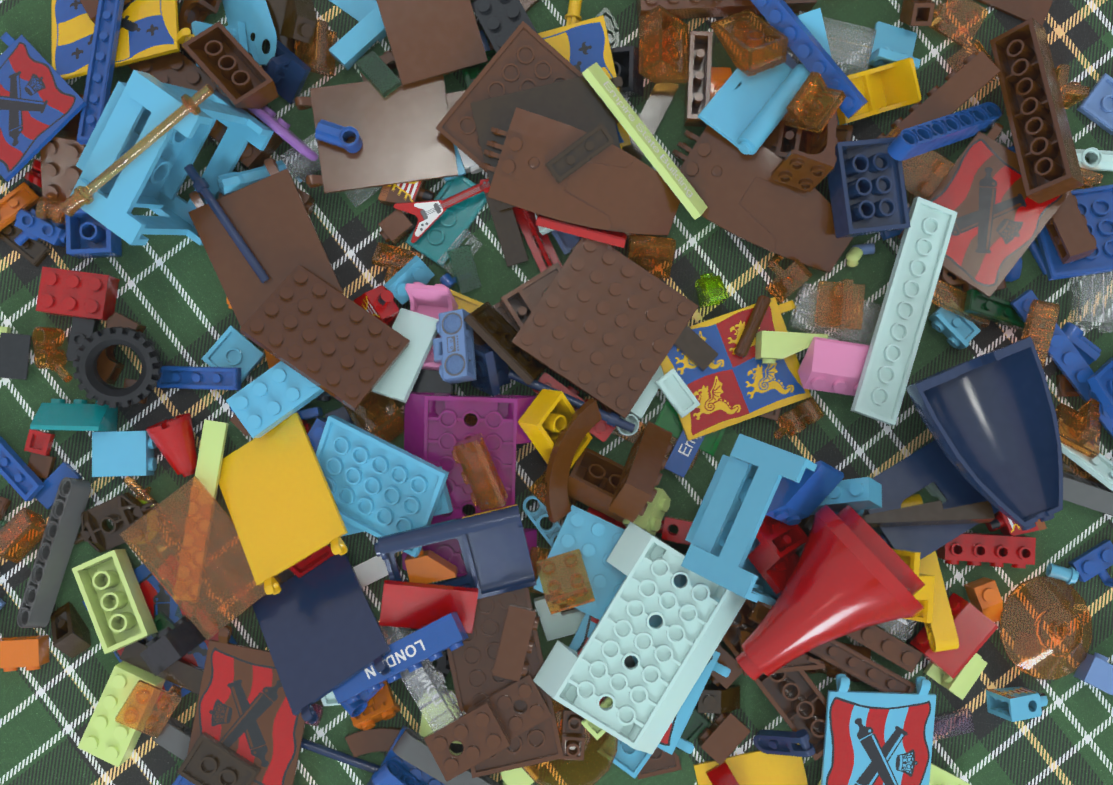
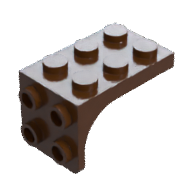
[771,106,838,192]

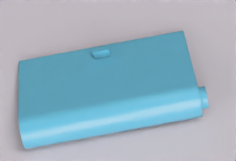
[698,43,814,155]

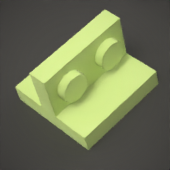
[923,653,988,700]

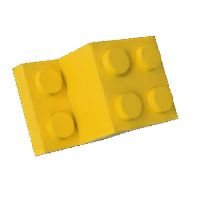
[892,548,935,623]

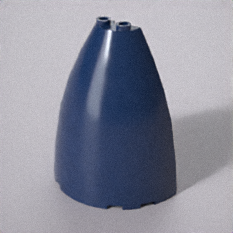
[906,337,1063,531]

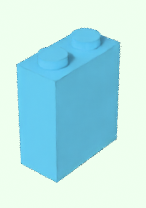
[92,431,157,477]

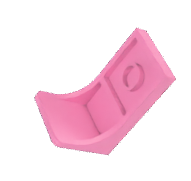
[405,282,458,371]

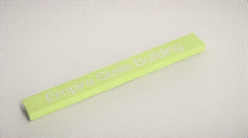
[582,62,708,219]

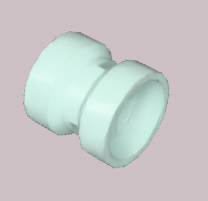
[616,414,639,436]

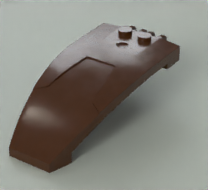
[479,107,680,236]
[672,125,854,273]

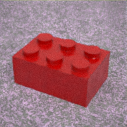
[35,266,119,322]

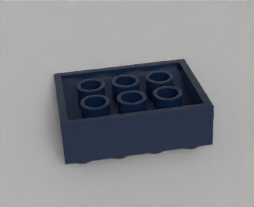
[827,137,911,238]

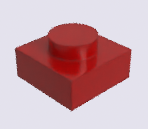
[24,429,55,456]

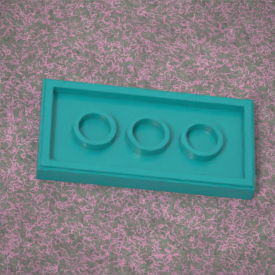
[405,176,487,267]

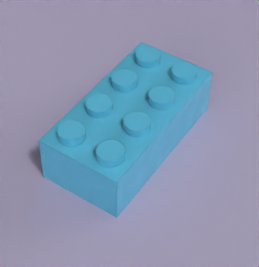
[226,361,325,438]

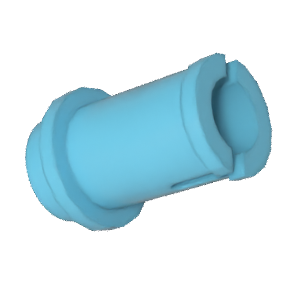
[1046,563,1079,585]

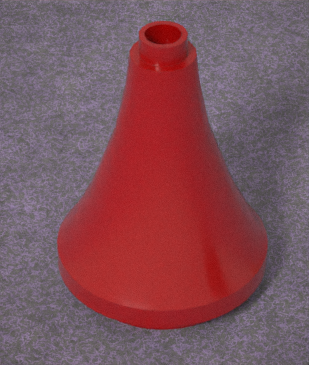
[735,504,925,681]

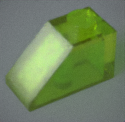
[695,273,728,308]

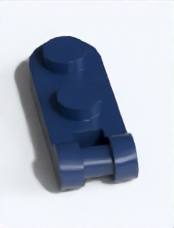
[753,729,816,757]

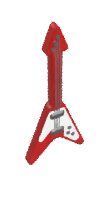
[394,178,490,243]

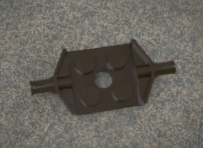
[74,492,159,553]

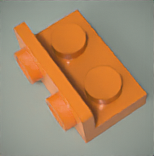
[350,681,401,731]

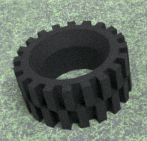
[73,327,162,408]

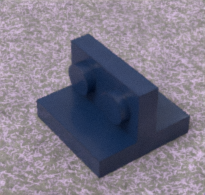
[262,40,311,105]
[471,343,511,396]

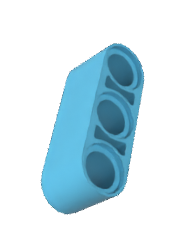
[523,495,562,547]

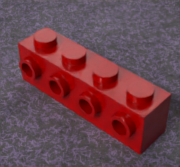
[937,532,1036,568]

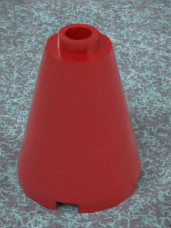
[146,413,198,477]

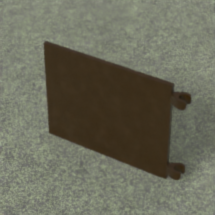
[470,76,640,211]

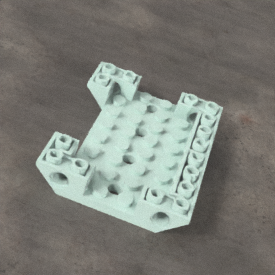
[533,521,746,754]

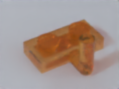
[372,242,421,290]
[765,254,813,303]

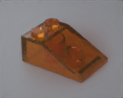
[711,9,788,76]
[886,125,955,200]
[342,392,405,442]

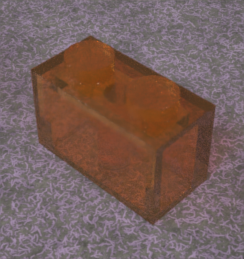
[0,507,46,564]

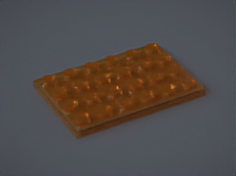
[119,476,282,641]

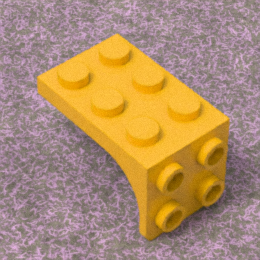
[835,58,921,125]

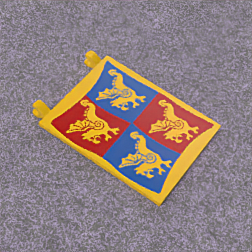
[661,297,811,441]

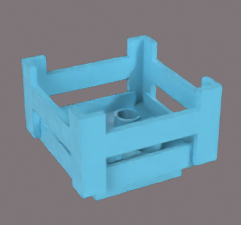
[68,70,274,245]
[681,434,864,606]

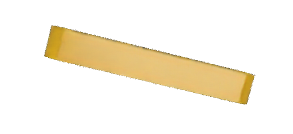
[901,494,959,652]

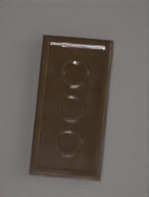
[464,302,547,385]

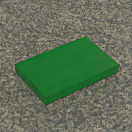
[654,398,727,456]

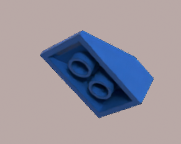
[766,460,844,525]

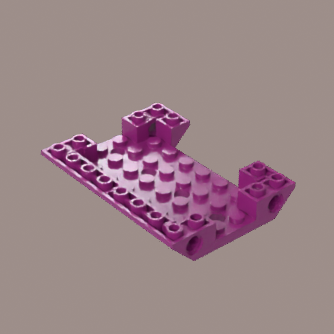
[402,392,537,577]

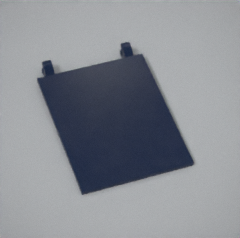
[252,553,391,725]

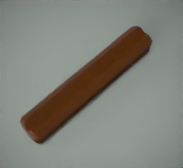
[734,295,771,358]

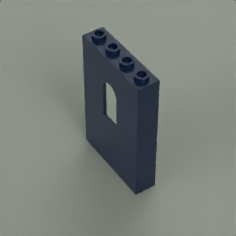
[863,440,999,560]

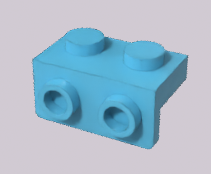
[384,255,435,305]
[928,299,981,350]

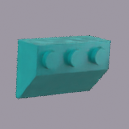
[30,399,118,432]

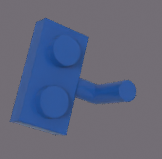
[1068,539,1113,588]

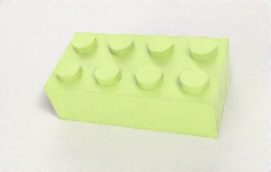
[72,549,158,654]
[77,661,166,767]

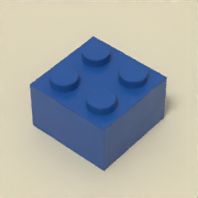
[65,209,122,259]

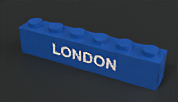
[333,612,469,705]

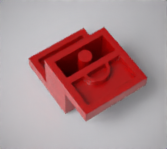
[747,515,808,595]

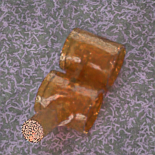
[32,327,72,383]
[774,396,825,439]

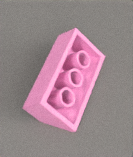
[798,337,870,396]

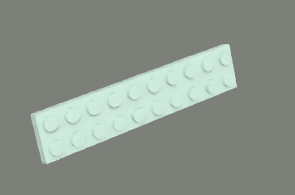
[850,197,958,426]

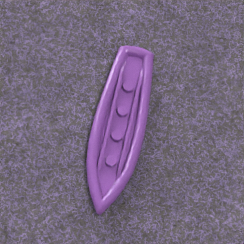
[247,105,318,161]

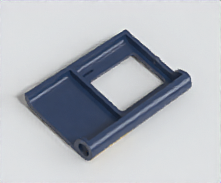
[374,504,537,599]

